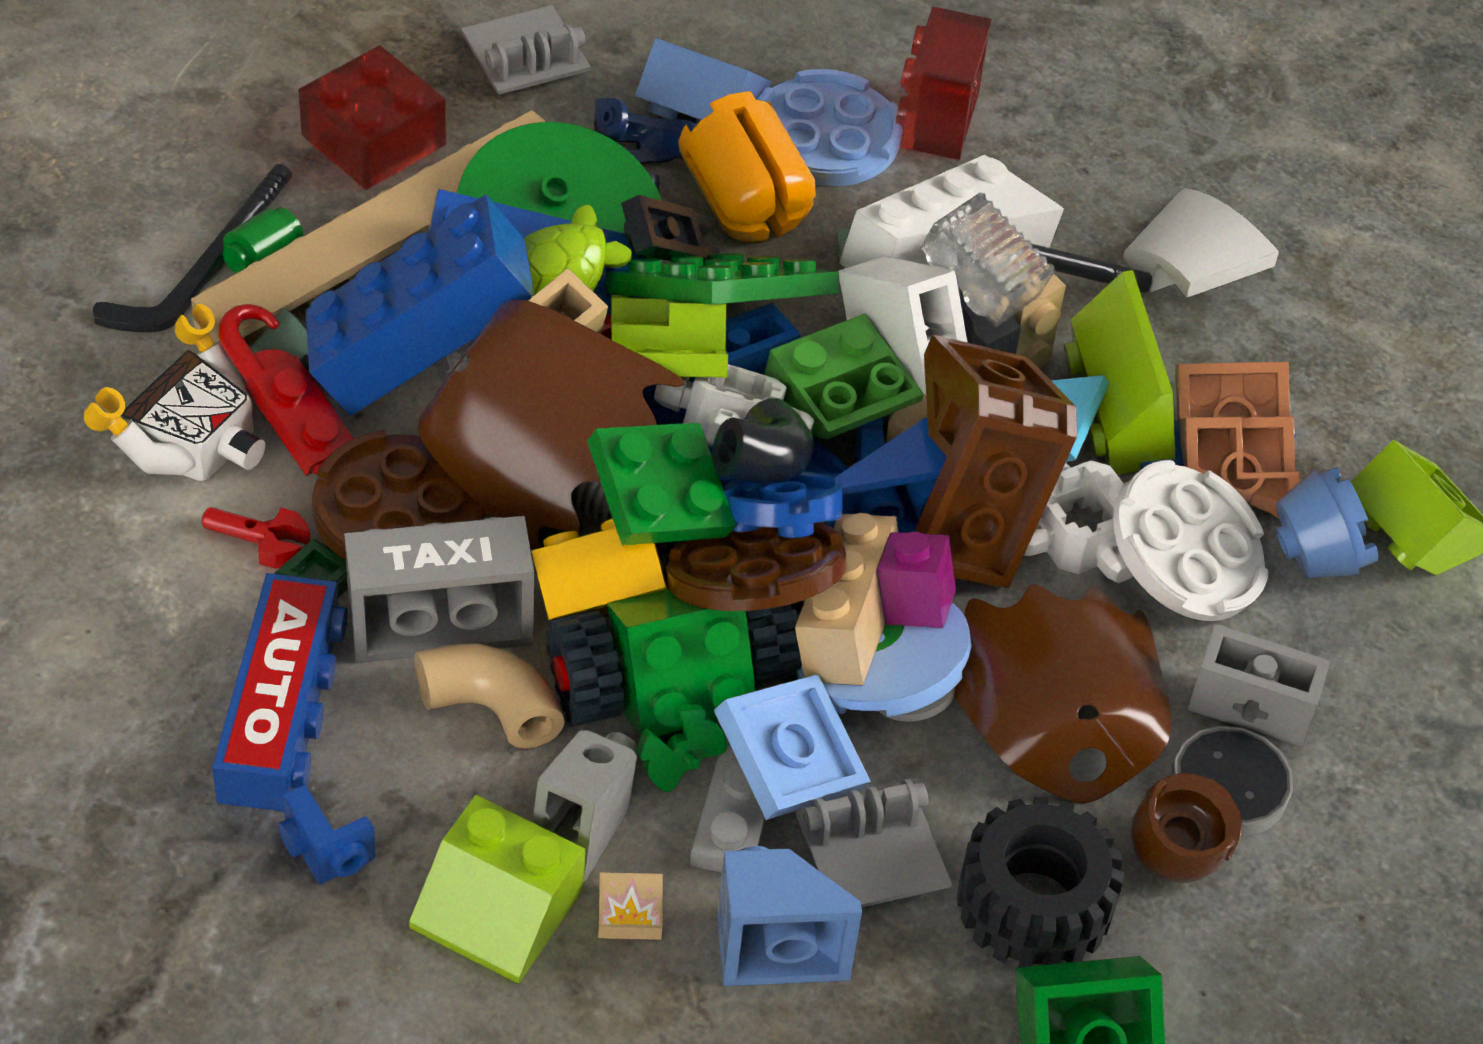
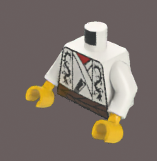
[84,304,265,481]

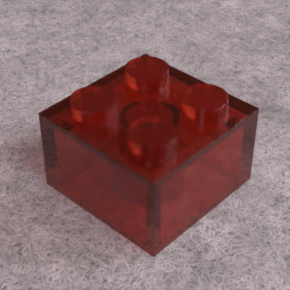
[895,6,992,160]
[298,45,446,190]

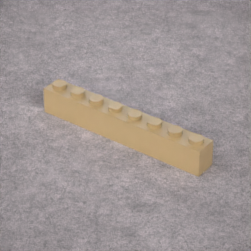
[191,110,546,347]

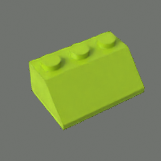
[1064,270,1175,475]

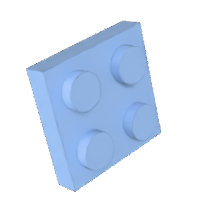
[714,674,871,820]

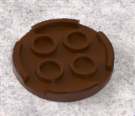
[312,430,486,561]
[666,522,847,611]

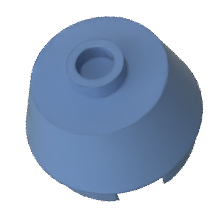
[1275,467,1378,578]

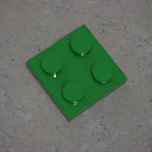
[587,423,736,546]

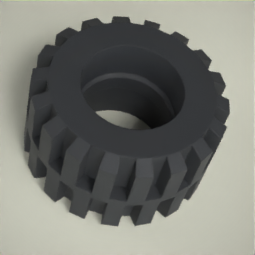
[957,797,1124,968]

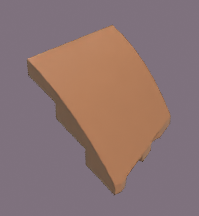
[1175,362,1300,518]

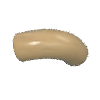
[414,643,565,749]

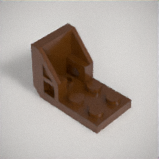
[914,334,1077,588]

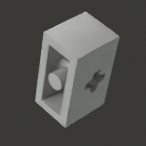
[1187,624,1331,747]

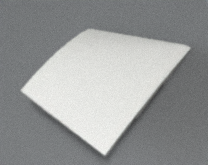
[1123,188,1279,297]

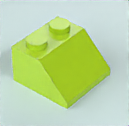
[1350,440,1483,575]
[409,795,585,984]

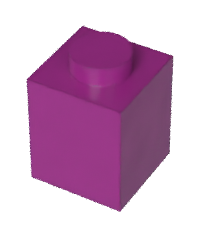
[877,532,956,628]

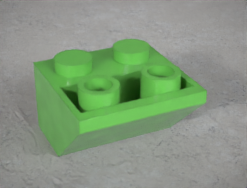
[764,313,924,439]

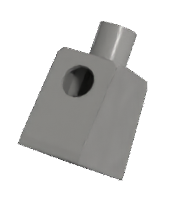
[532,730,638,883]

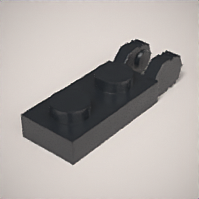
[621,195,720,264]

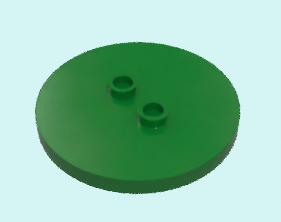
[456,122,662,260]

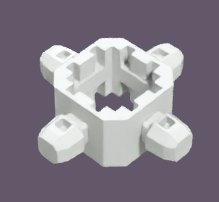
[654,364,814,447]
[1024,460,1133,583]

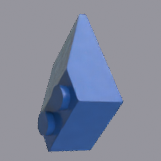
[824,418,947,533]

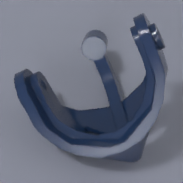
[594,98,697,192]

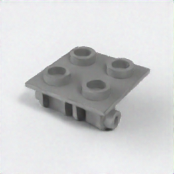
[461,5,591,95]
[795,779,952,908]

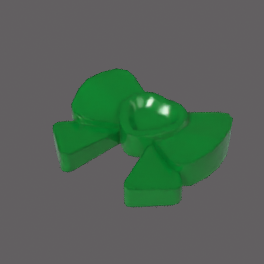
[636,704,727,792]

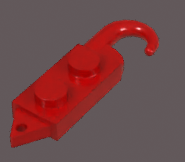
[218,304,354,476]

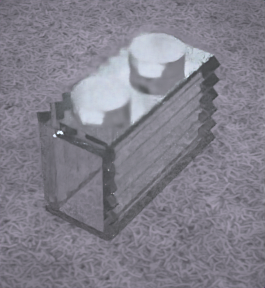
[920,192,1055,327]

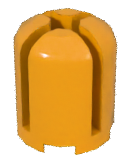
[678,91,816,243]

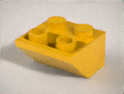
[531,519,669,620]

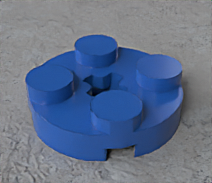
[724,472,843,538]

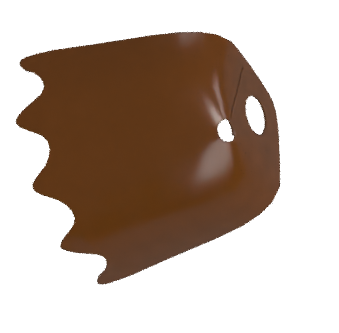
[418,299,684,560]
[954,584,1171,803]

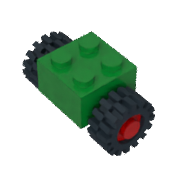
[546,589,802,737]

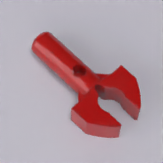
[201,507,311,569]

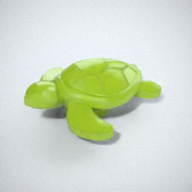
[524,205,632,296]

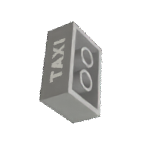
[344,516,534,663]

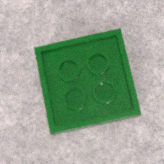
[606,253,839,304]

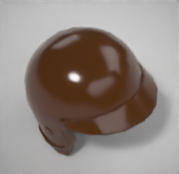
[1131,773,1242,883]

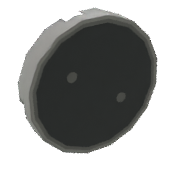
[1172,726,1293,837]

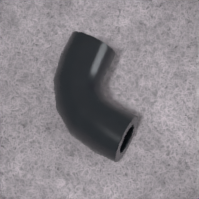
[712,398,814,484]

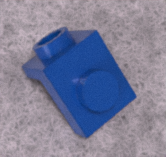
[278,785,376,885]

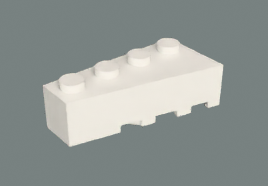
[839,155,1064,268]

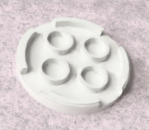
[1113,460,1269,621]

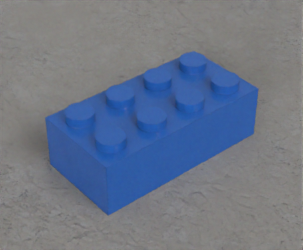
[306,194,534,416]

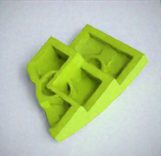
[611,295,728,378]

